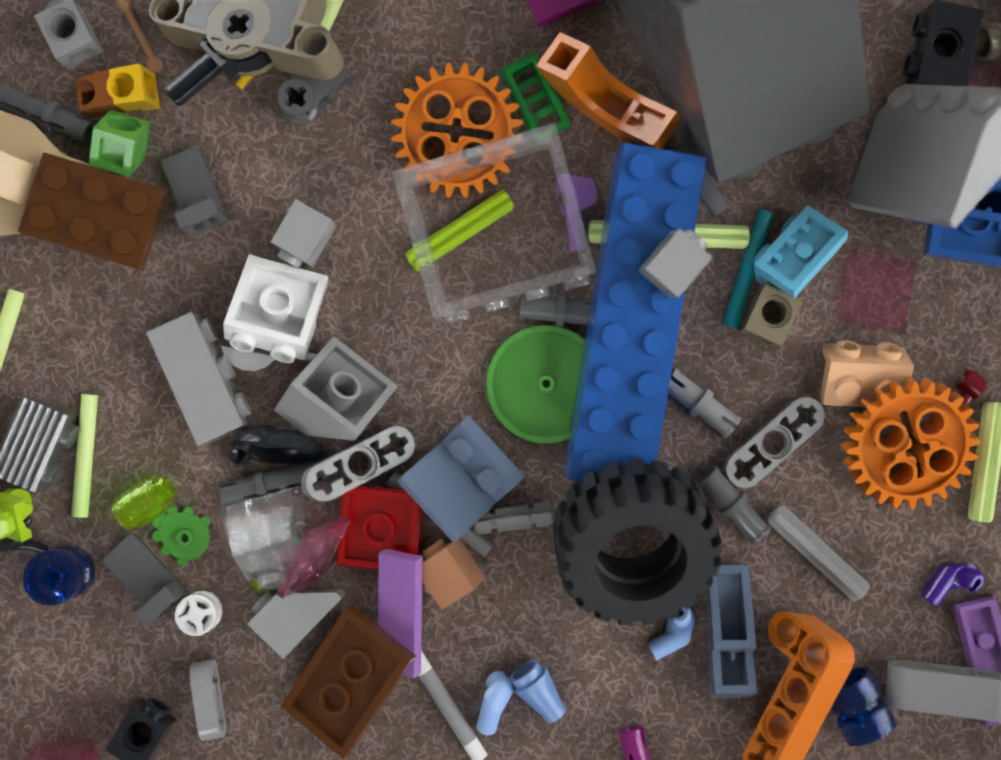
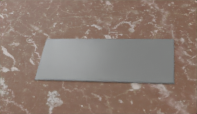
[671,138,729,217]

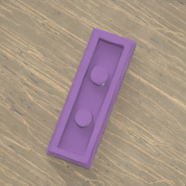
[378,549,423,679]
[952,594,1001,726]

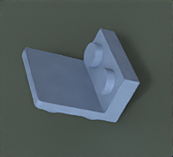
[398,416,525,542]

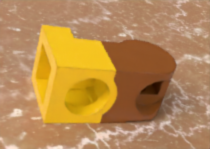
[75,63,160,117]

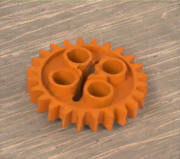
[391,62,524,198]
[841,377,981,510]

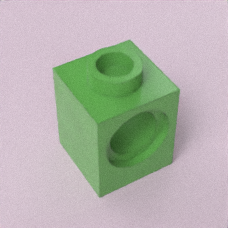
[89,110,151,177]

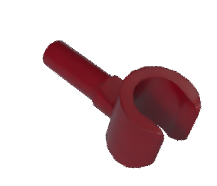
[955,369,986,405]

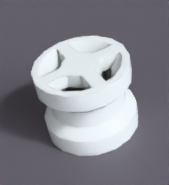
[175,591,223,636]

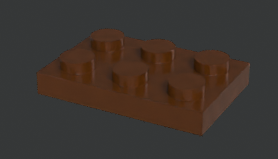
[18,152,168,271]
[281,605,416,759]

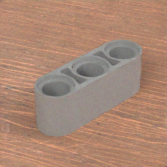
[884,659,1001,722]

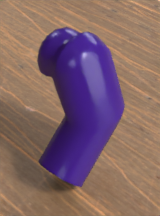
[920,562,984,607]

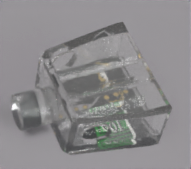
[219,486,308,589]

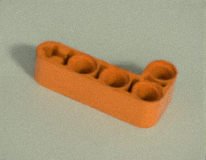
[742,611,855,760]

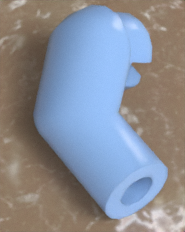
[647,607,695,661]
[476,671,514,735]

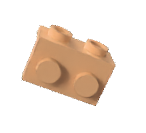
[820,340,914,407]

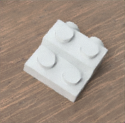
[223,254,328,363]

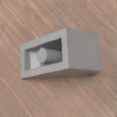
[247,588,346,659]

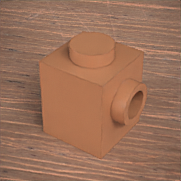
[422,538,486,610]

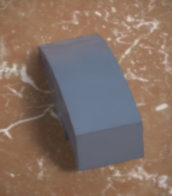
[706,565,757,698]

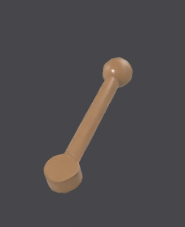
[117,0,164,74]

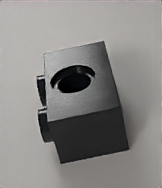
[903,0,984,86]

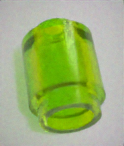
[111,472,177,531]

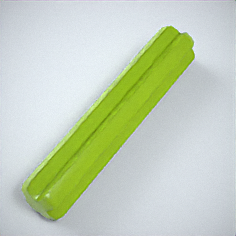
[405,190,514,271]

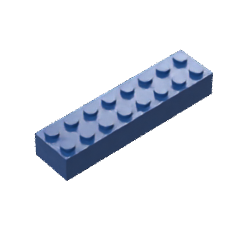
[563,143,707,482]

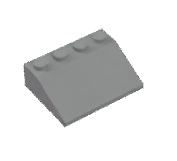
[847,84,1001,228]

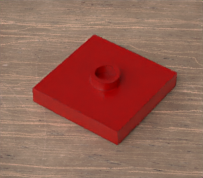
[336,483,424,570]

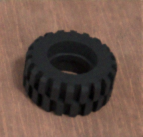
[553,458,723,626]

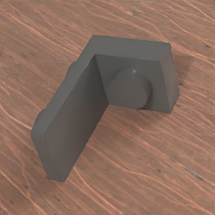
[161,146,230,236]
[103,533,189,627]

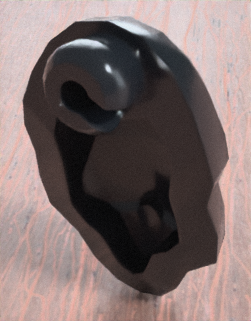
[227,425,323,465]

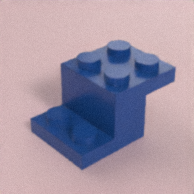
[912,177,1001,268]

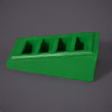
[497,51,572,144]

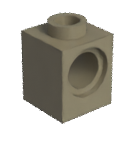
[737,283,803,349]

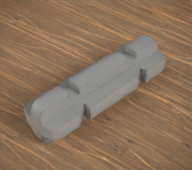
[473,501,553,535]

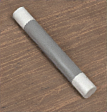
[418,650,488,760]

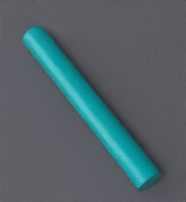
[721,209,774,330]

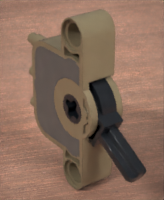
[149,0,344,106]

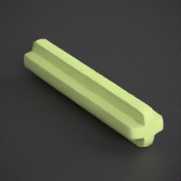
[967,401,1001,523]

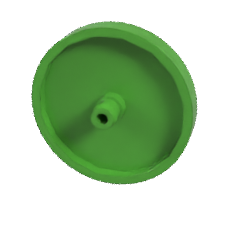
[487,325,585,443]

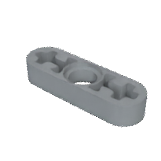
[723,397,825,488]
[301,426,415,502]

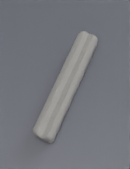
[767,505,870,602]

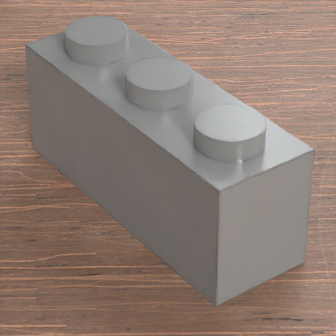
[146,312,252,446]

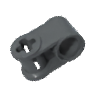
[277,53,355,125]

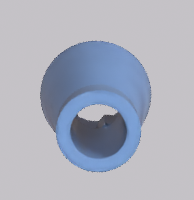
[510,659,567,724]

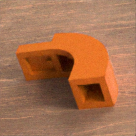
[536,32,682,149]

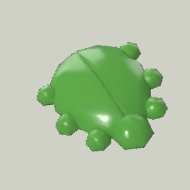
[152,505,211,566]

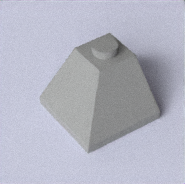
[274,337,398,441]

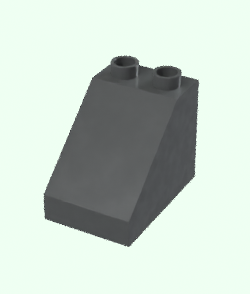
[614,0,870,184]

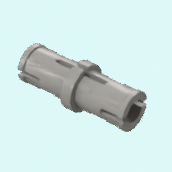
[668,368,741,439]

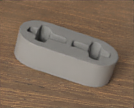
[190,659,226,741]

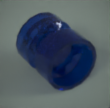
[23,545,96,606]
[830,667,897,746]

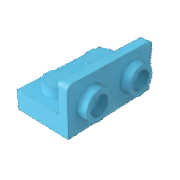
[754,205,848,299]

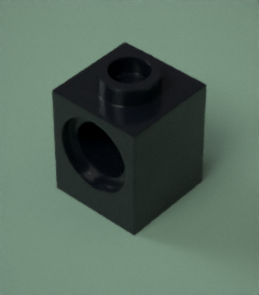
[105,698,177,760]

